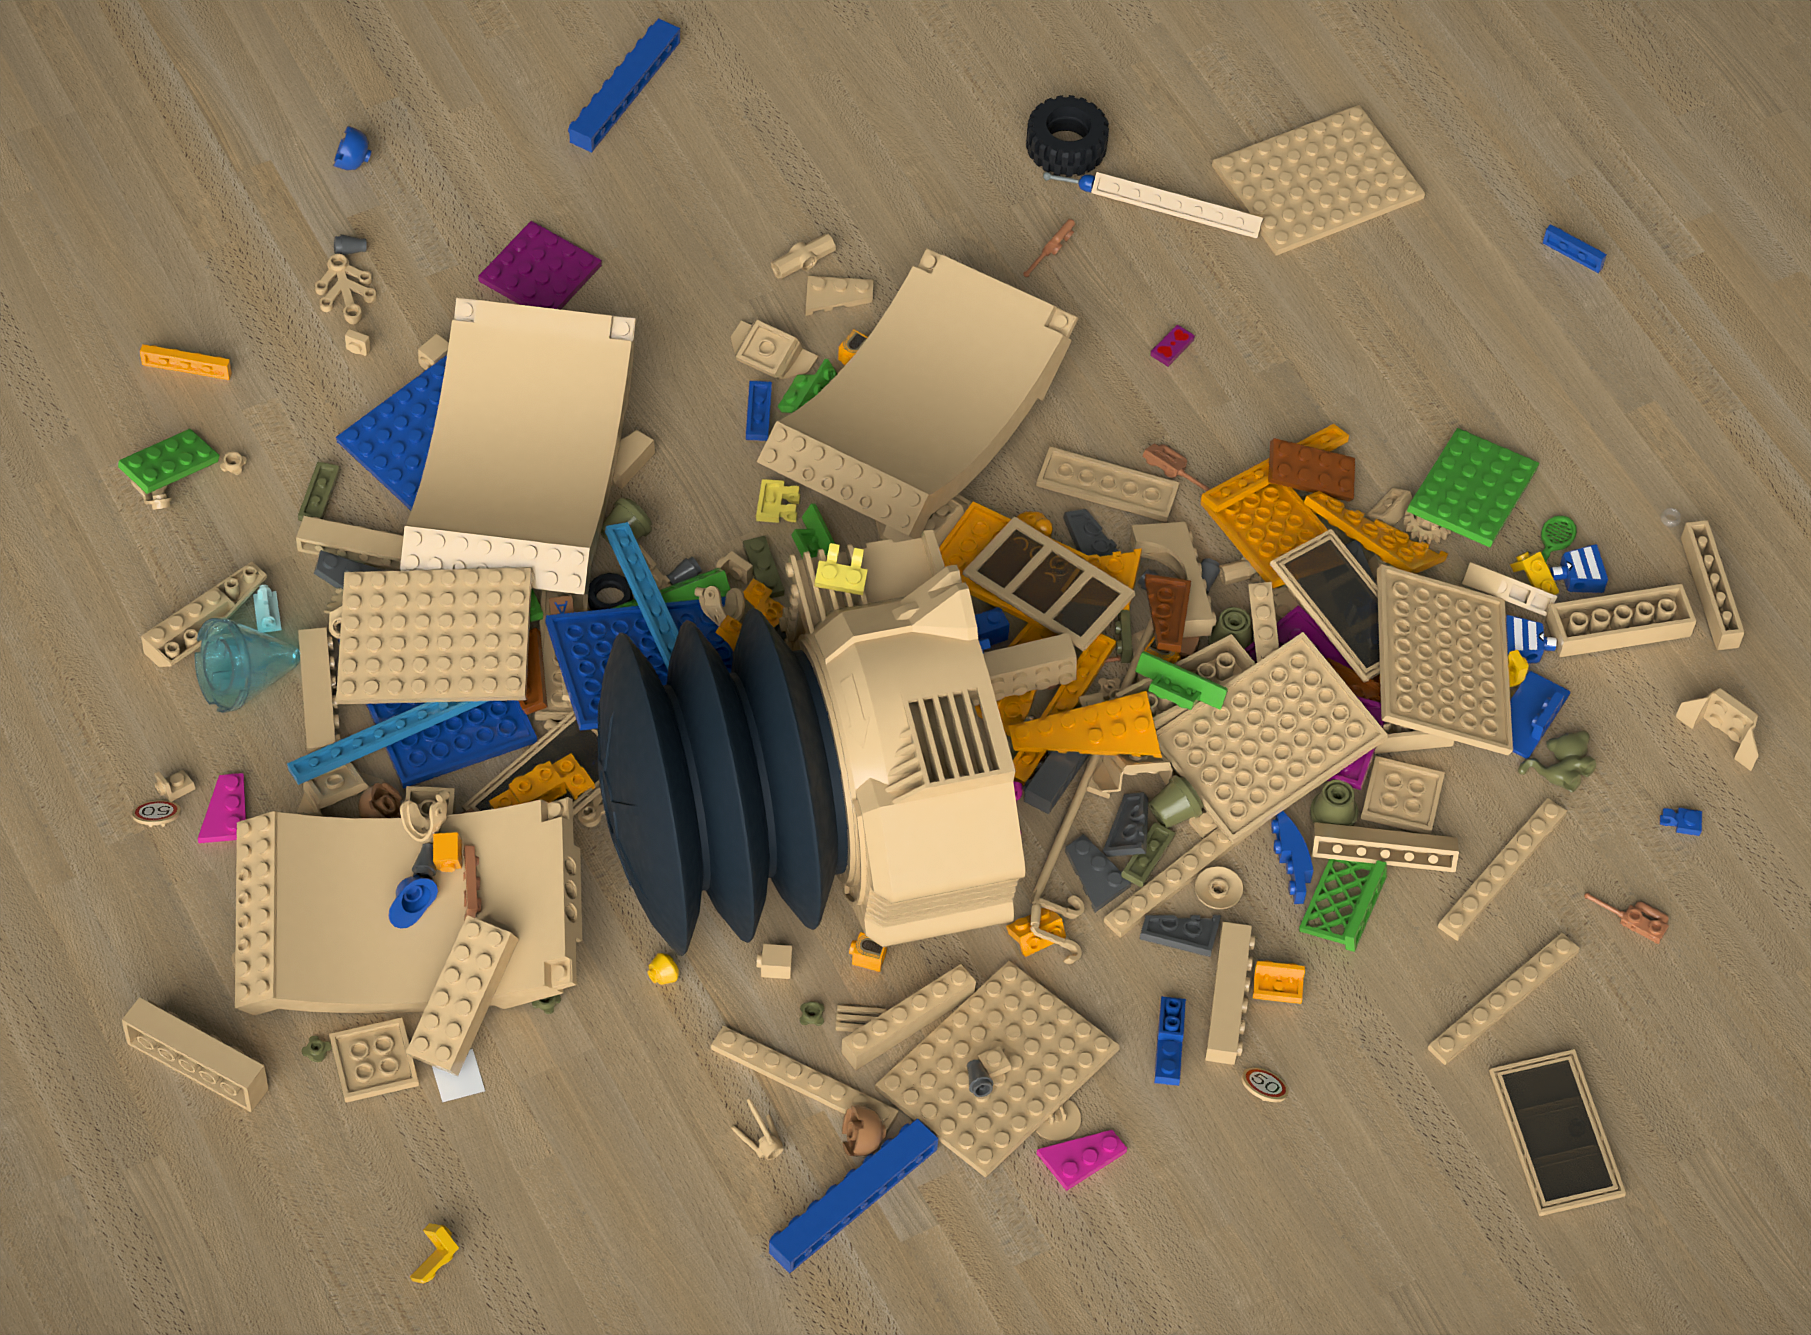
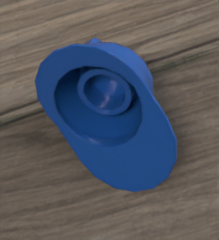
[388,875,438,929]

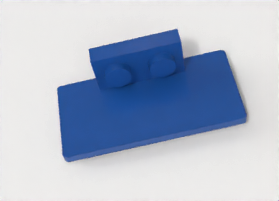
[1510,671,1570,759]

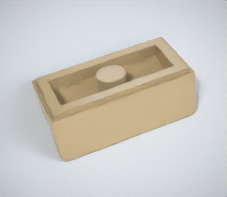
[1367,488,1413,527]

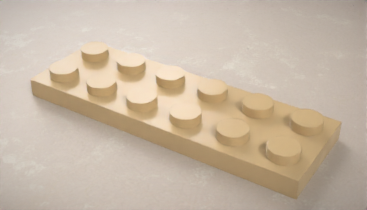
[1036,447,1180,523]

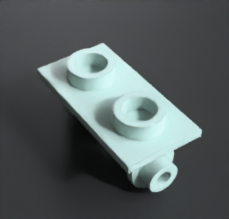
[253,585,281,633]

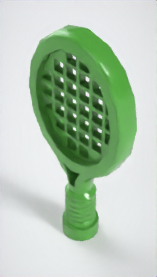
[1541,515,1577,562]

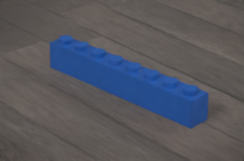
[568,18,680,153]
[769,1119,938,1274]

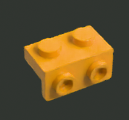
[1006,908,1066,957]
[1253,960,1305,1004]

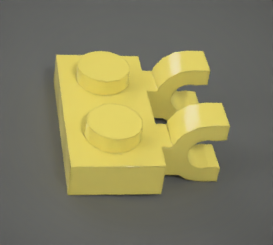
[756,479,800,523]
[814,543,868,596]

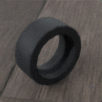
[588,573,632,611]

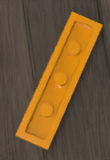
[140,344,232,380]

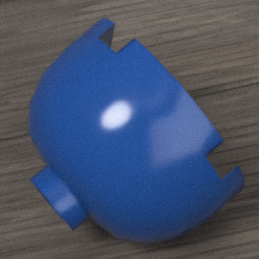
[333,126,372,171]

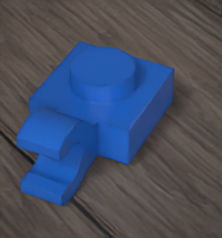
[1660,808,1702,836]

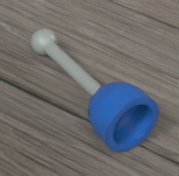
[1043,172,1095,193]

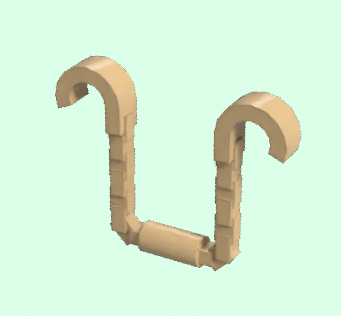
[1030,895,1084,964]

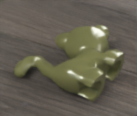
[1518,730,1596,793]

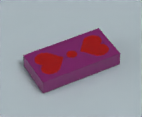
[1150,324,1195,367]

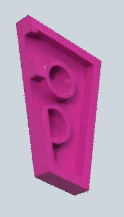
[198,773,246,843]
[1036,1130,1127,1191]

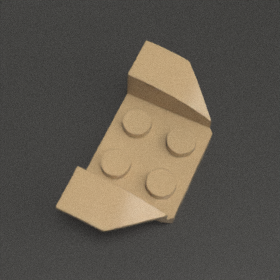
[730,320,818,380]
[1676,688,1759,771]
[1092,753,1180,793]
[296,762,385,815]

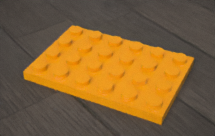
[1200,483,1344,589]
[939,501,1091,629]

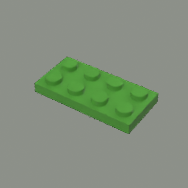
[118,429,219,494]

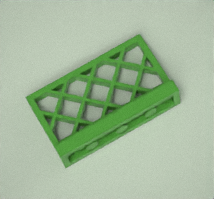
[1299,859,1387,952]

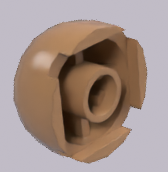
[358,782,403,818]
[842,1106,886,1156]

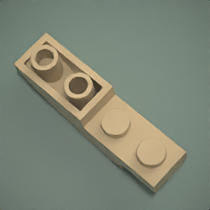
[1462,562,1557,617]

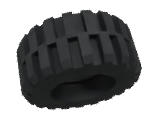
[1026,95,1109,177]

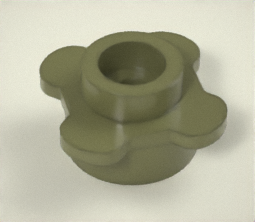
[532,995,561,1014]
[800,1002,825,1026]
[302,1036,331,1062]

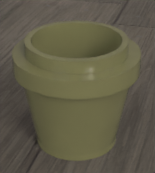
[601,498,652,545]
[1208,607,1254,649]
[1148,775,1204,829]
[1310,780,1358,826]

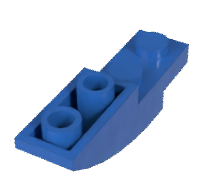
[1271,811,1313,904]
[1154,996,1186,1086]

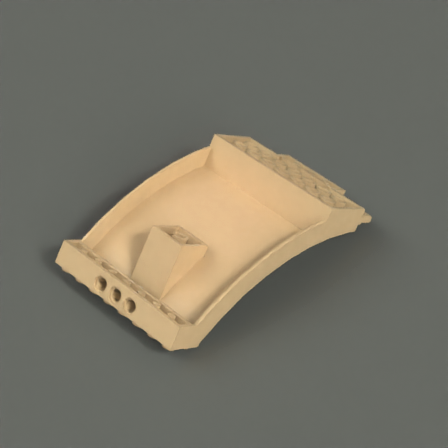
[757,248,1078,539]
[400,298,636,595]
[235,797,582,1016]

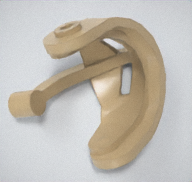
[695,586,745,626]
[400,790,450,844]

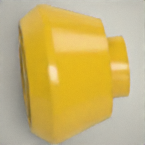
[647,953,679,985]

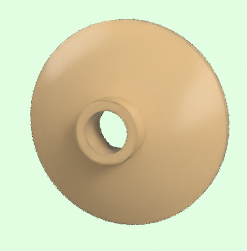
[1195,866,1243,909]

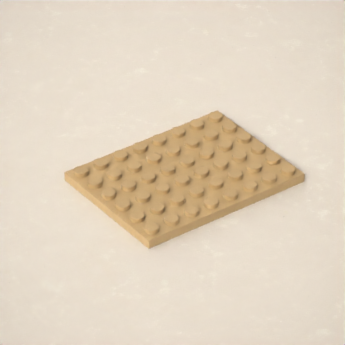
[1212,105,1425,256]
[1377,564,1513,755]
[336,568,532,704]
[1156,632,1388,845]
[875,961,1119,1178]

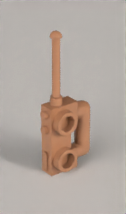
[1023,219,1076,277]
[1142,443,1210,491]
[1584,892,1669,944]

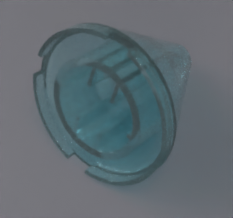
[195,617,300,713]

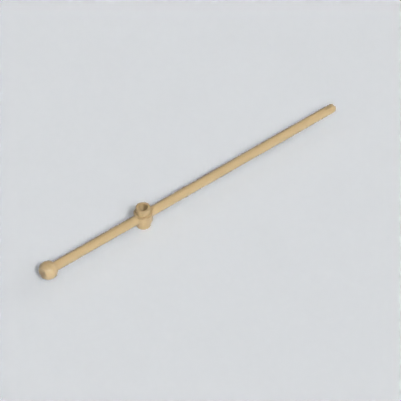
[1029,609,1154,904]

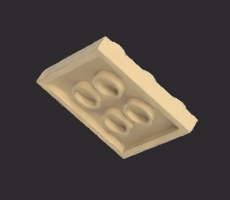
[1361,756,1445,835]
[329,1017,419,1103]

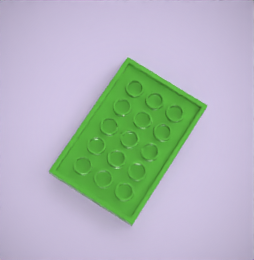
[1407,428,1539,548]

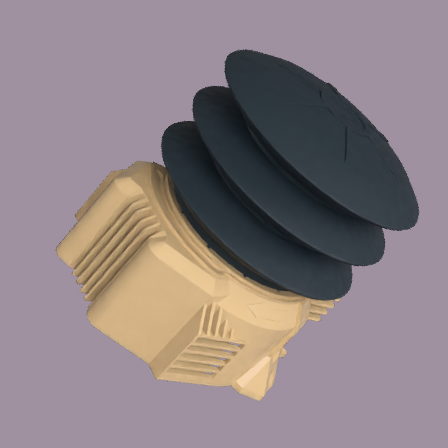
[598,529,1025,956]

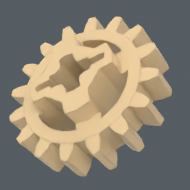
[1403,509,1451,545]

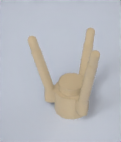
[732,1098,784,1160]

